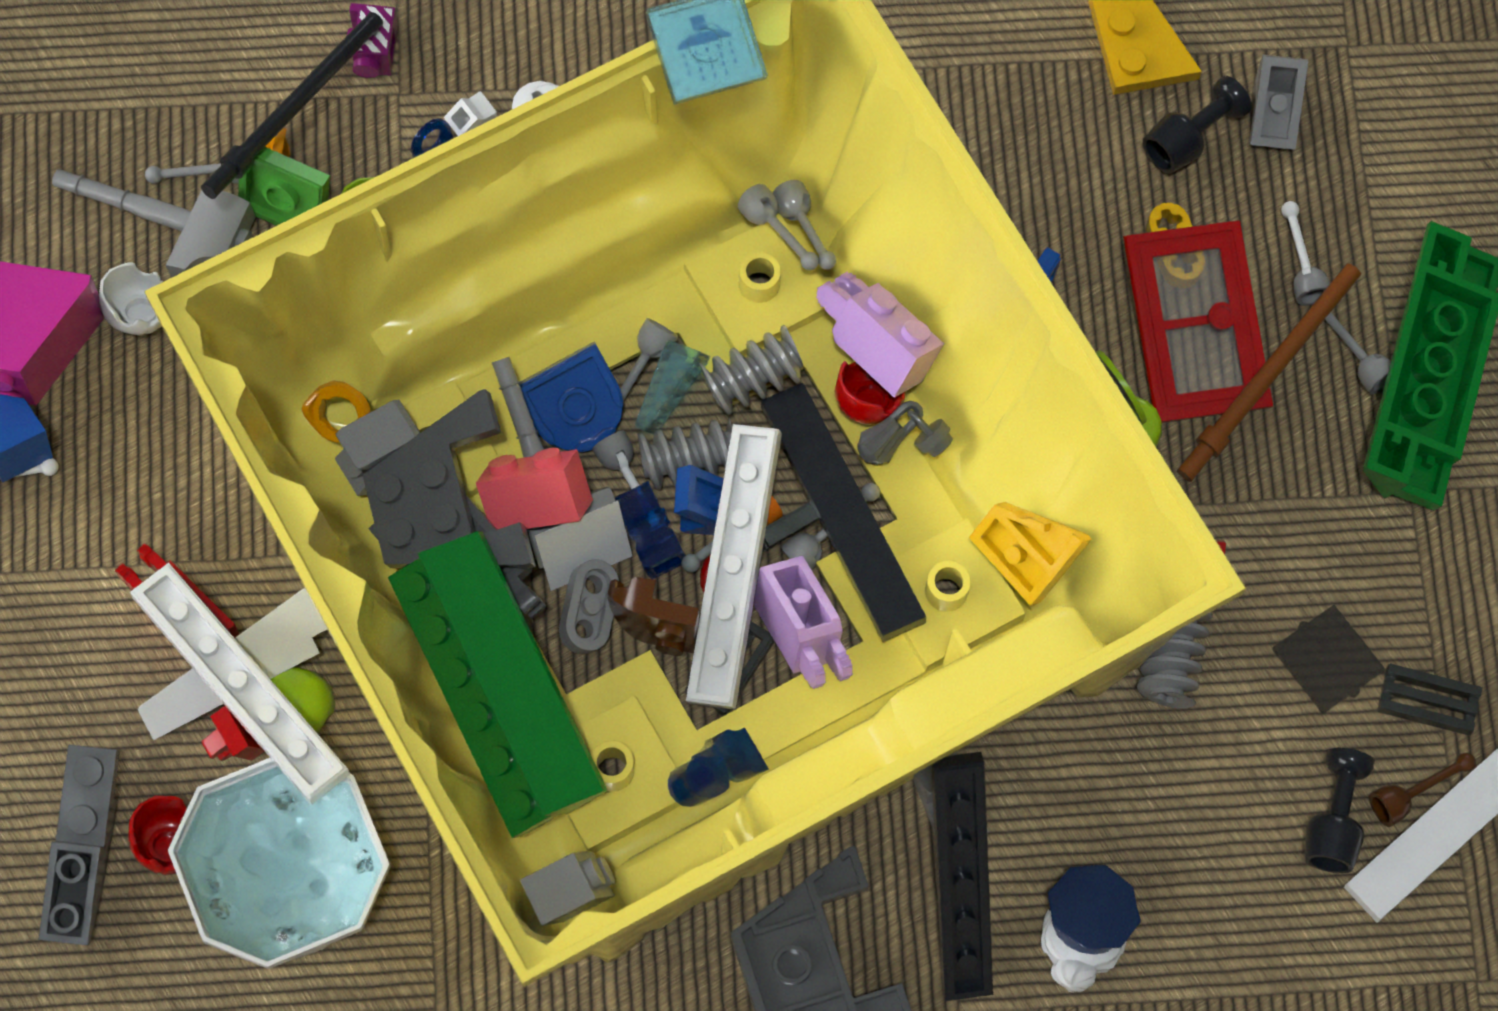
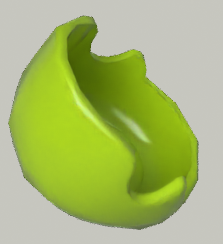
[270,667,335,733]

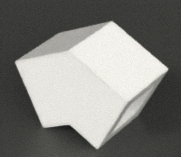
[444,91,497,136]

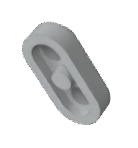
[559,559,619,654]

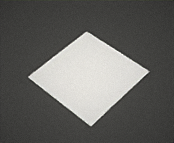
[535,501,632,591]

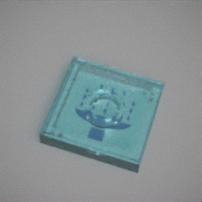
[645,0,768,105]

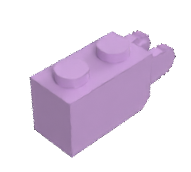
[816,272,944,397]
[753,556,853,689]

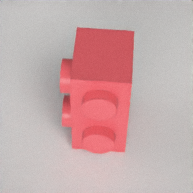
[476,448,593,529]

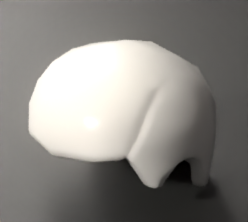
[99,262,163,336]

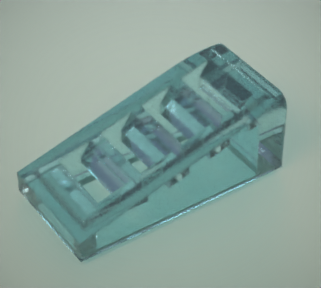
[635,340,710,434]

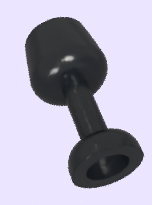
[1143,76,1252,174]
[1305,748,1375,873]

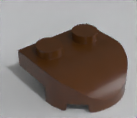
[607,577,699,656]

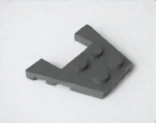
[363,389,536,569]
[730,846,912,1011]

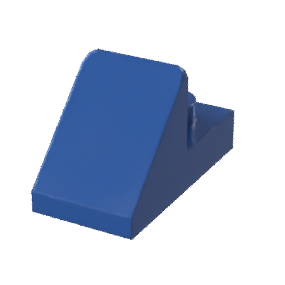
[674,465,724,535]

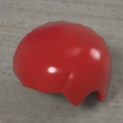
[834,361,906,425]
[128,795,187,875]

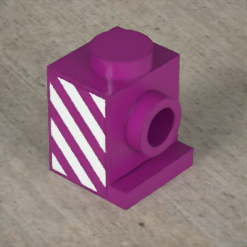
[347,3,399,78]

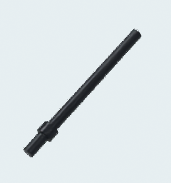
[201,12,383,199]

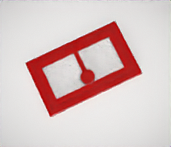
[1123,220,1273,423]

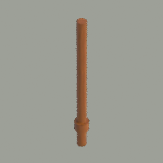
[1177,263,1361,482]

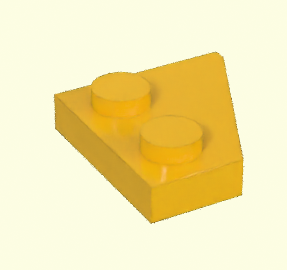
[969,502,1092,606]

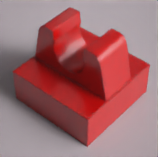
[201,706,265,761]

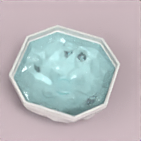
[168,758,390,969]

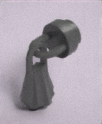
[857,400,953,465]

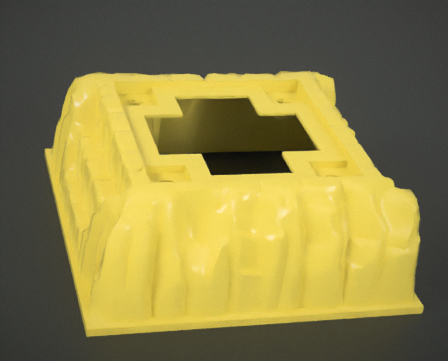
[144,0,1246,987]

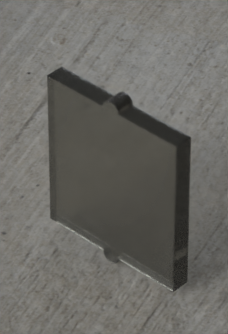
[1272,605,1385,714]

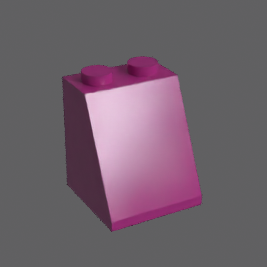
[0,261,104,406]

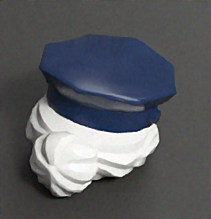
[1041,865,1141,993]

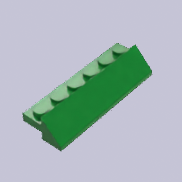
[1363,221,1498,511]
[388,531,608,838]

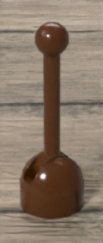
[1369,753,1476,827]

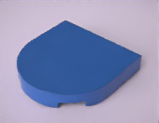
[519,341,623,452]

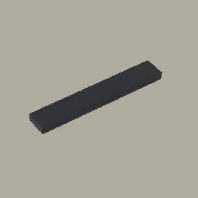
[761,382,926,642]
[931,752,993,1001]

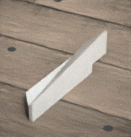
[138,588,327,740]

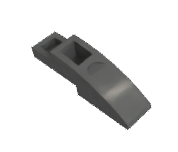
[38,744,120,945]

